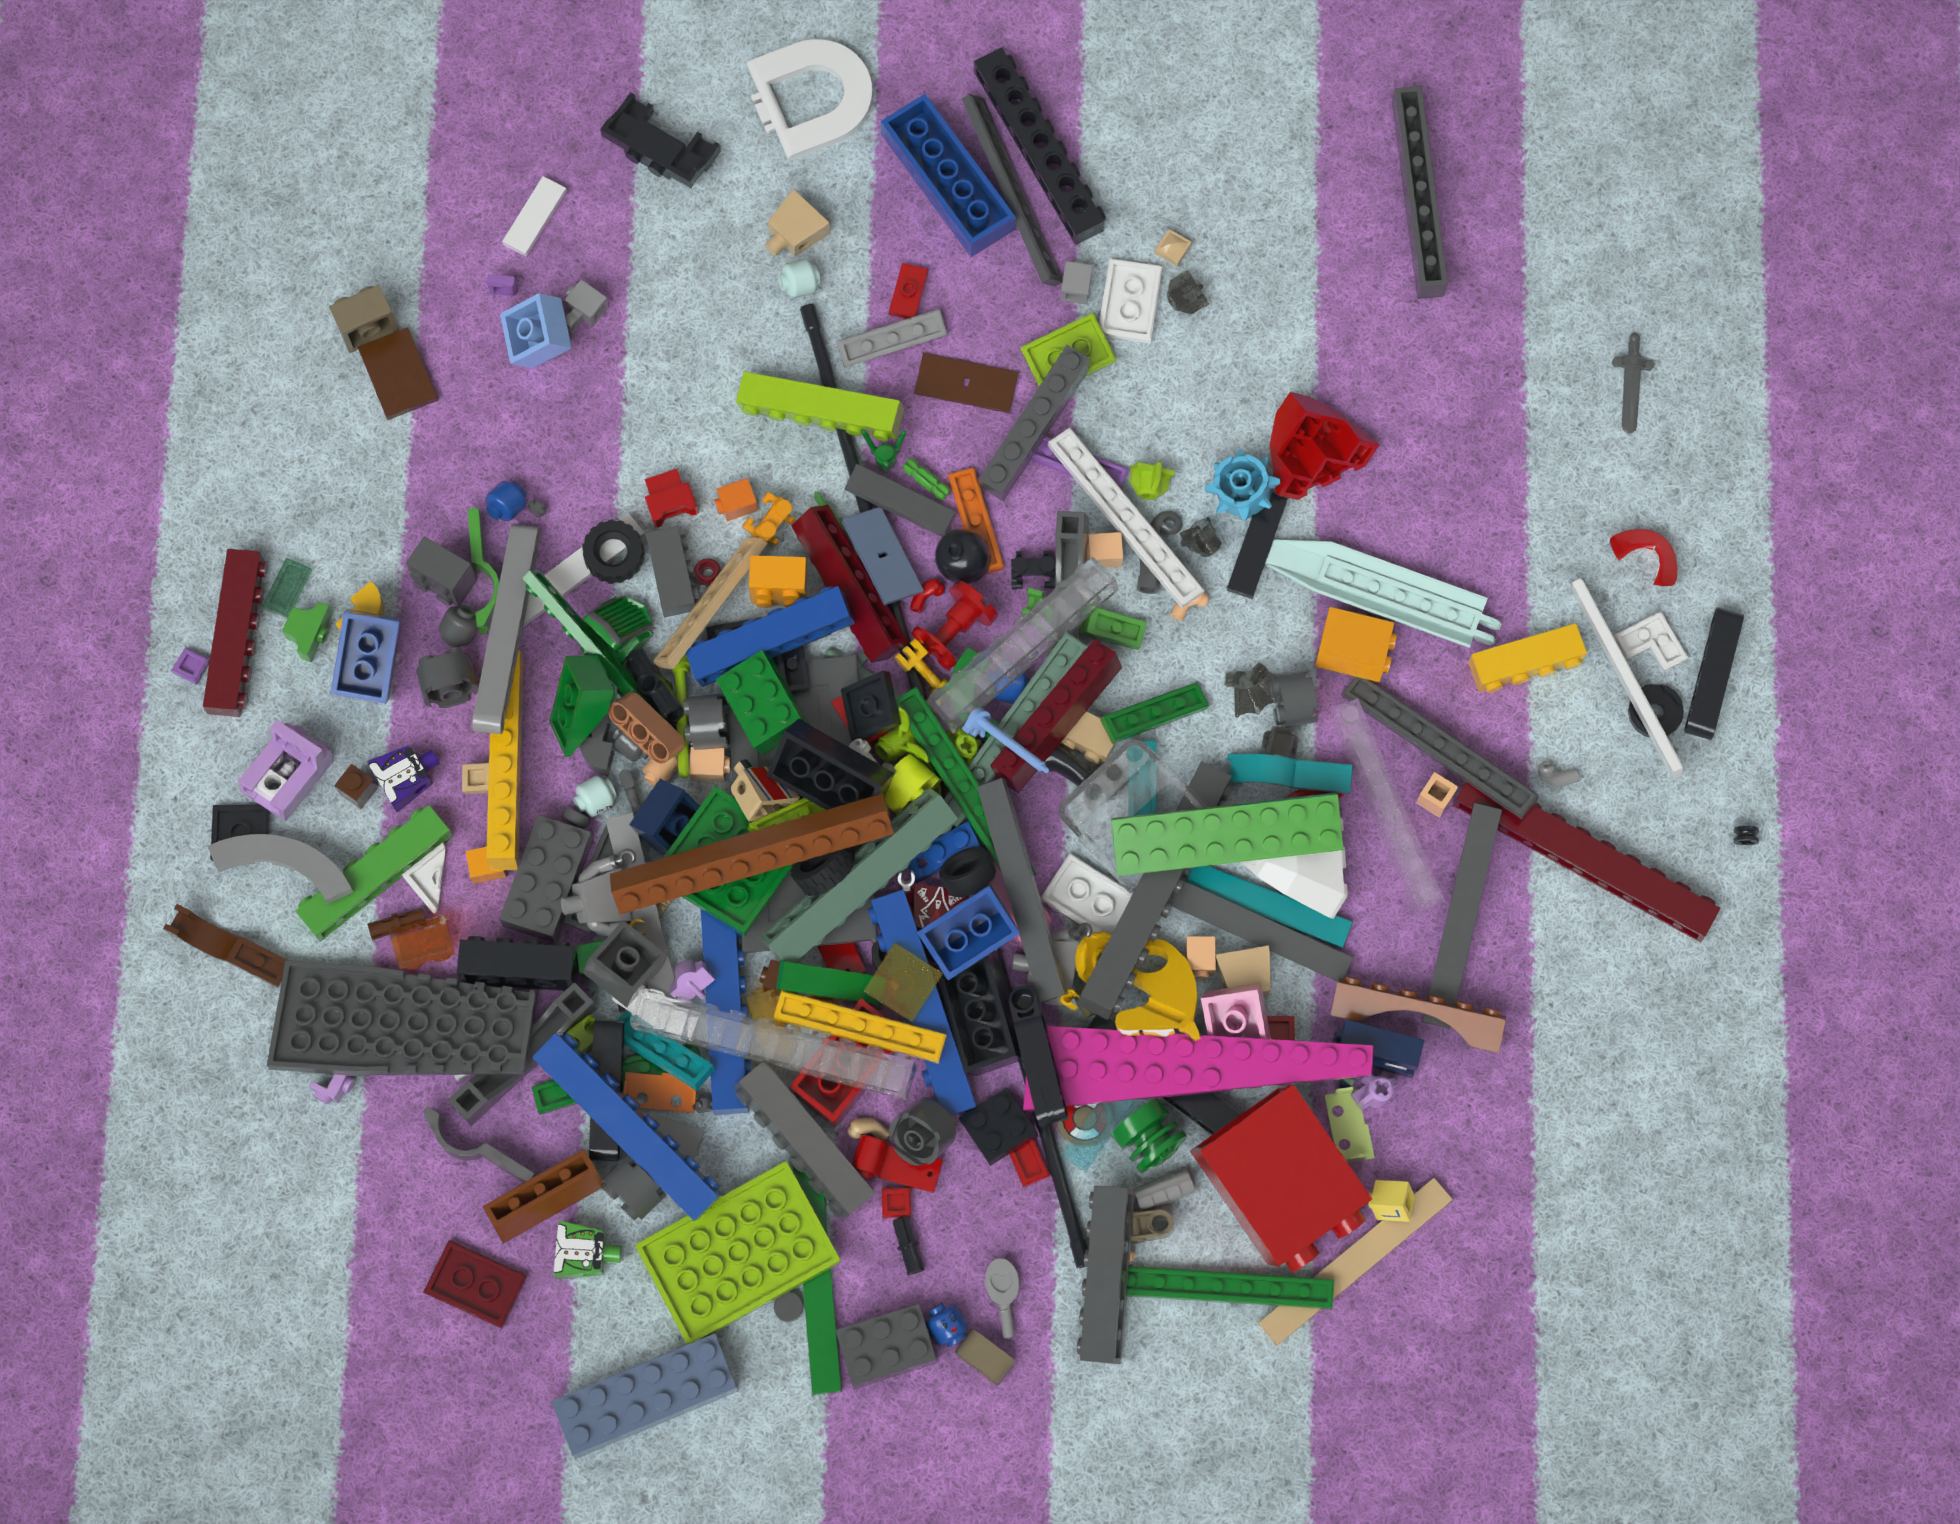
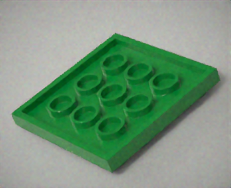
[663,786,793,936]

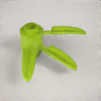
[874,706,941,794]

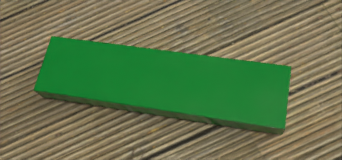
[1100,682,1209,744]
[776,961,886,1005]

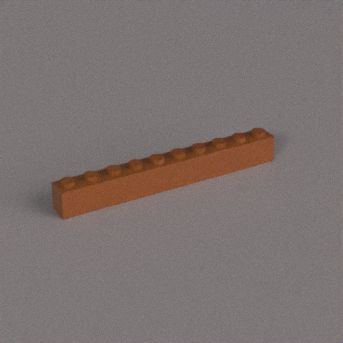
[610,794,894,915]

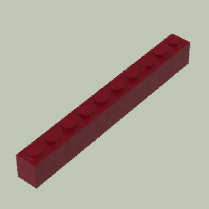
[1453,782,1721,943]

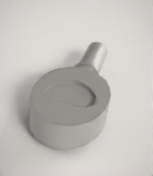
[985,1258,1019,1339]

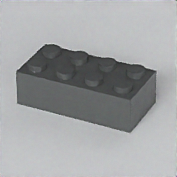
[499,815,594,943]

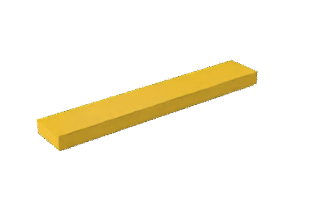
[773,990,947,1064]

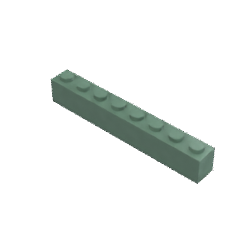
[759,788,958,963]

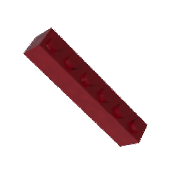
[791,505,909,663]
[203,549,268,717]
[990,639,1122,794]

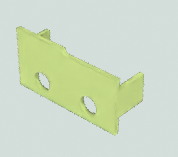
[1324,1087,1375,1163]

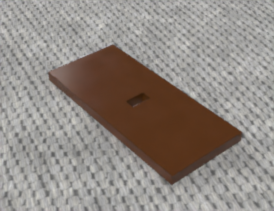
[914,353,1018,413]

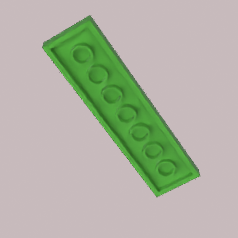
[1111,793,1343,876]

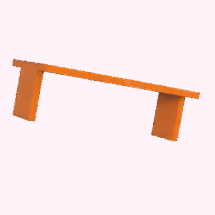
[623,1072,696,1113]

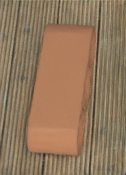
[608,692,685,764]

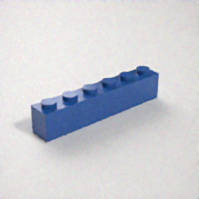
[686,586,855,687]

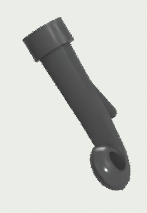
[1137,511,1183,594]

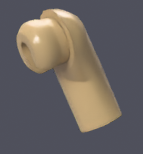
[847,1117,889,1142]

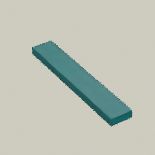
[1186,866,1352,949]

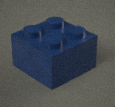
[629,779,700,855]

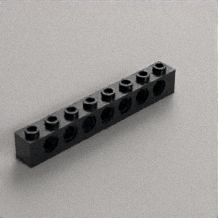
[974,47,1106,245]

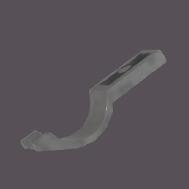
[423,1106,536,1183]

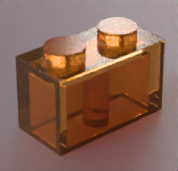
[390,914,455,969]

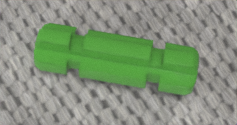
[903,458,950,501]

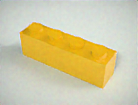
[1468,623,1587,693]

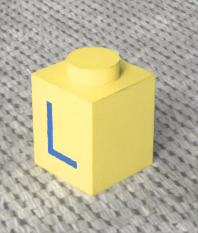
[1368,1180,1415,1222]

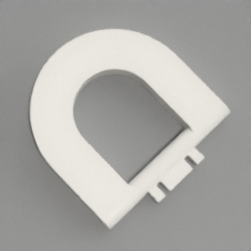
[747,39,873,161]

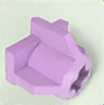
[670,960,715,1006]
[1351,1072,1398,1111]

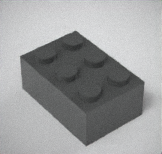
[836,1304,937,1390]

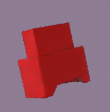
[645,469,699,528]

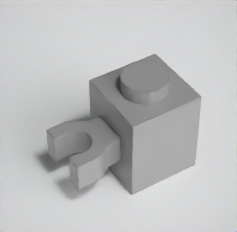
[565,280,609,335]

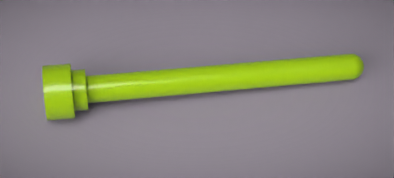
[671,653,691,778]

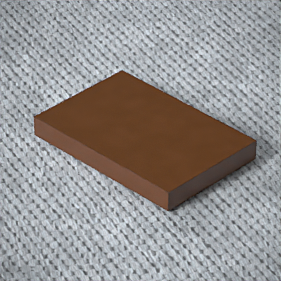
[358,327,438,421]

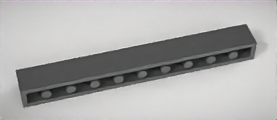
[1078,761,1233,1020]

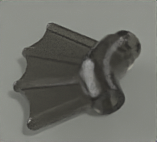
[1224,662,1276,718]

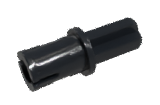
[893,1216,925,1275]

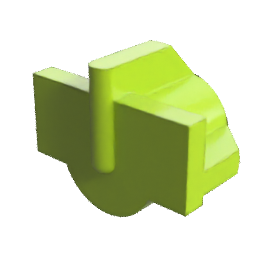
[1129,461,1175,500]
[945,727,981,766]

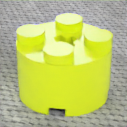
[884,754,942,815]

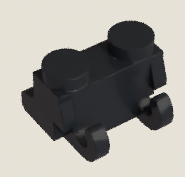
[1011,550,1056,590]

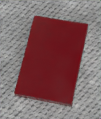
[423,1240,527,1329]

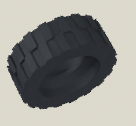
[582,519,644,584]
[791,848,855,896]

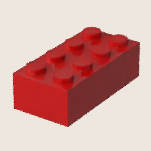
[789,998,896,1128]

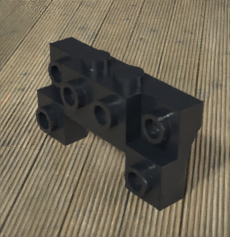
[600,92,721,188]

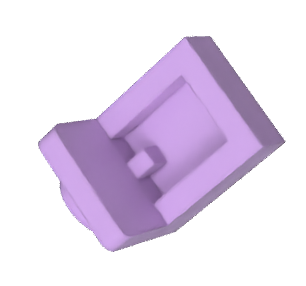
[310,1074,355,1104]

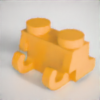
[742,492,795,546]

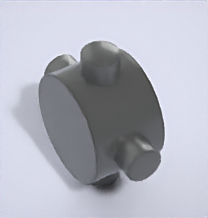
[527,499,547,518]
[693,1098,713,1113]

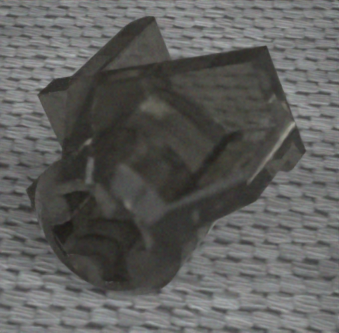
[1167,270,1209,315]
[1180,517,1222,557]

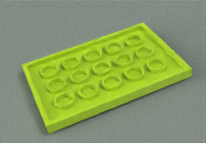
[634,1161,842,1345]

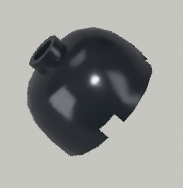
[935,529,991,583]

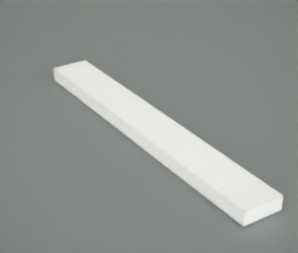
[1048,428,1204,609]
[1572,578,1683,780]

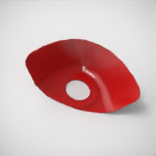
[1609,529,1678,586]

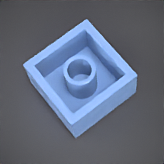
[500,293,572,368]

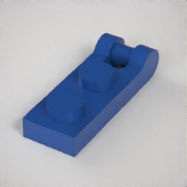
[908,821,983,884]

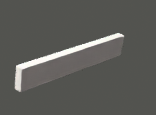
[523,513,645,628]

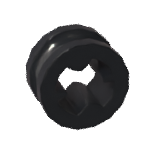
[1733,826,1759,845]

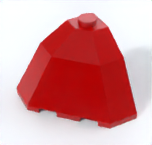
[1269,392,1379,500]

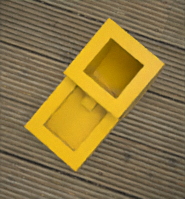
[335,581,385,632]

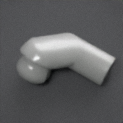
[1538,761,1580,788]

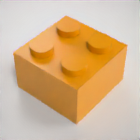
[749,555,808,608]

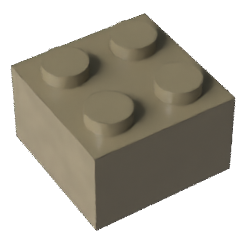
[329,285,399,353]

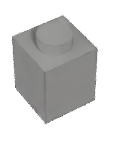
[1060,260,1093,305]

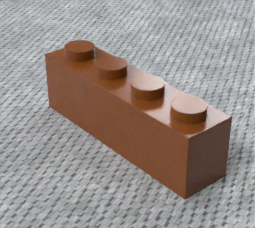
[482,1149,603,1244]

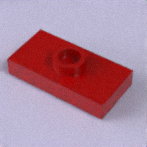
[889,263,928,319]

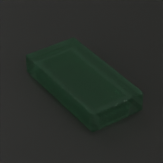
[262,558,312,618]

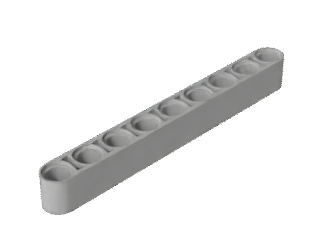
[472,524,540,734]

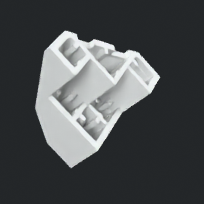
[1241,817,1348,919]

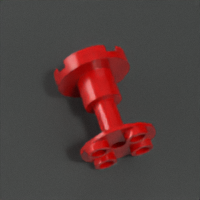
[911,581,998,671]

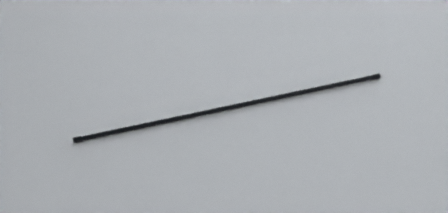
[800,304,1089,1269]

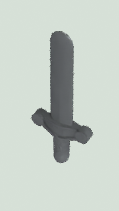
[1612,332,1654,433]

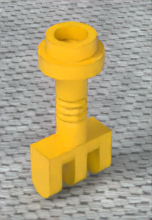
[894,639,950,699]

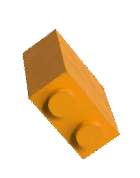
[1315,607,1397,682]

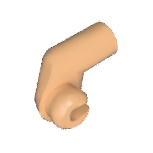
[1170,591,1209,621]

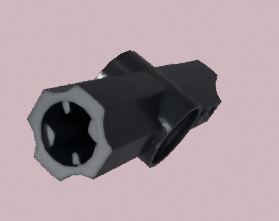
[626,648,684,724]

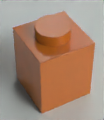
[714,478,758,522]

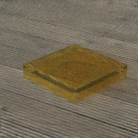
[864,943,943,1022]

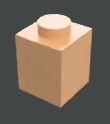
[1086,532,1123,569]
[690,747,731,782]
[1416,772,1458,818]
[1185,936,1216,980]

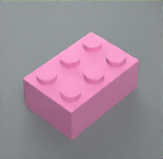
[1201,983,1271,1039]

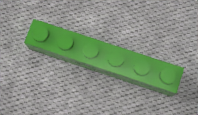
[295,805,453,942]

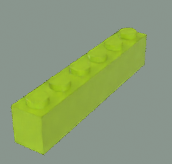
[736,371,904,441]

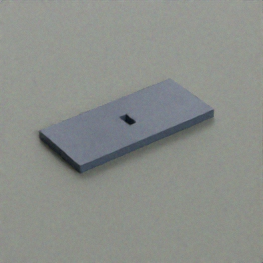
[842,507,924,605]

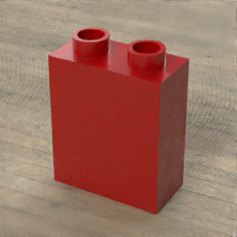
[1190,1084,1372,1272]

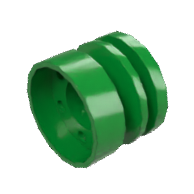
[1111,1098,1187,1174]

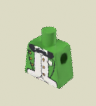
[553,1221,622,1280]

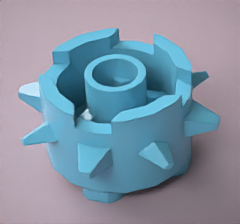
[1205,450,1280,521]

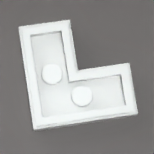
[1613,611,1688,672]

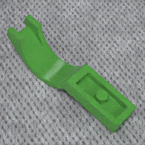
[468,508,500,635]
[1021,587,1147,650]

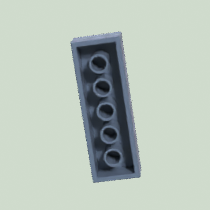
[551,1334,738,1459]

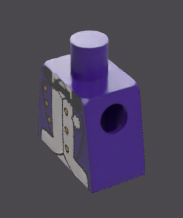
[367,746,440,813]

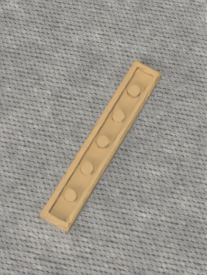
[653,537,768,669]

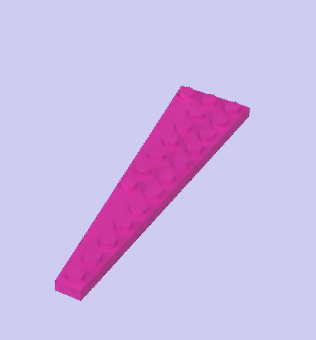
[1023,1026,1374,1111]

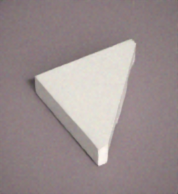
[402,843,446,915]

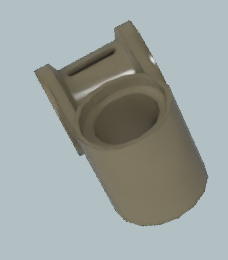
[1131,1210,1173,1244]

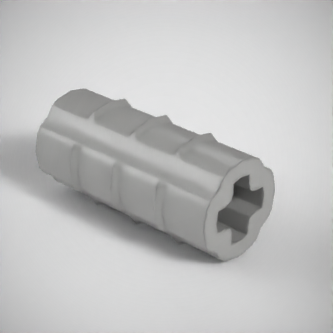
[1133,1168,1195,1212]

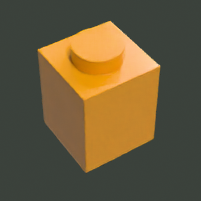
[466,847,506,884]

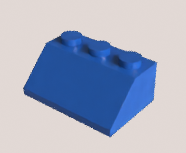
[917,884,1020,980]

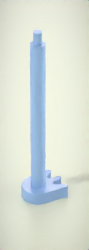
[962,708,1049,773]

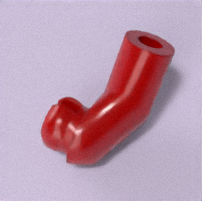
[909,578,945,613]

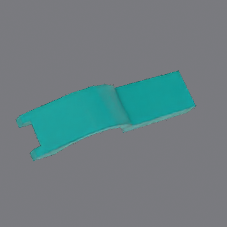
[1227,754,1353,794]

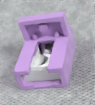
[238,720,333,822]

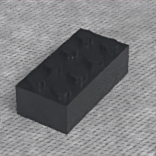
[766,719,895,810]
[457,936,579,991]
[934,950,1022,1076]

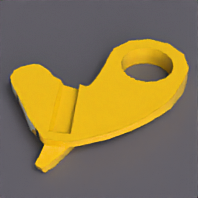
[1115,939,1200,1041]

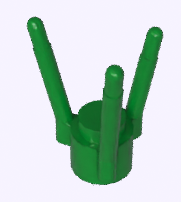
[861,429,906,474]

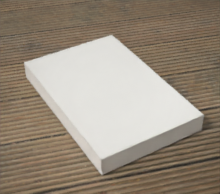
[1099,258,1163,344]
[1040,853,1133,934]

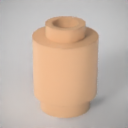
[642,754,678,787]

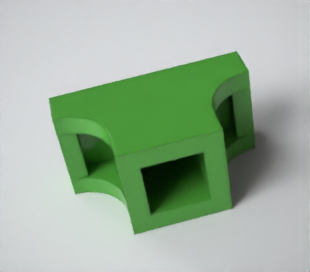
[282,602,333,662]

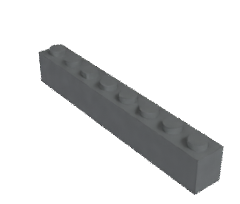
[1392,86,1448,299]

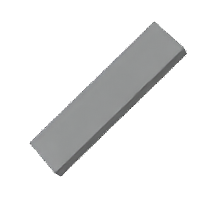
[836,309,948,367]

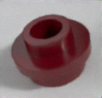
[694,559,721,586]

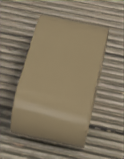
[955,1329,1016,1386]

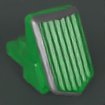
[583,596,654,665]

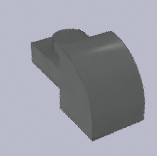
[580,714,615,777]

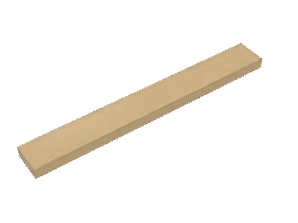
[1258,1178,1453,1346]

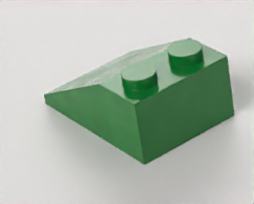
[549,655,615,757]

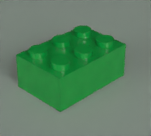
[715,650,810,755]

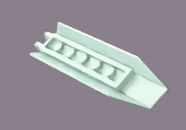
[1265,539,1502,648]

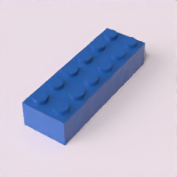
[881,94,1016,257]

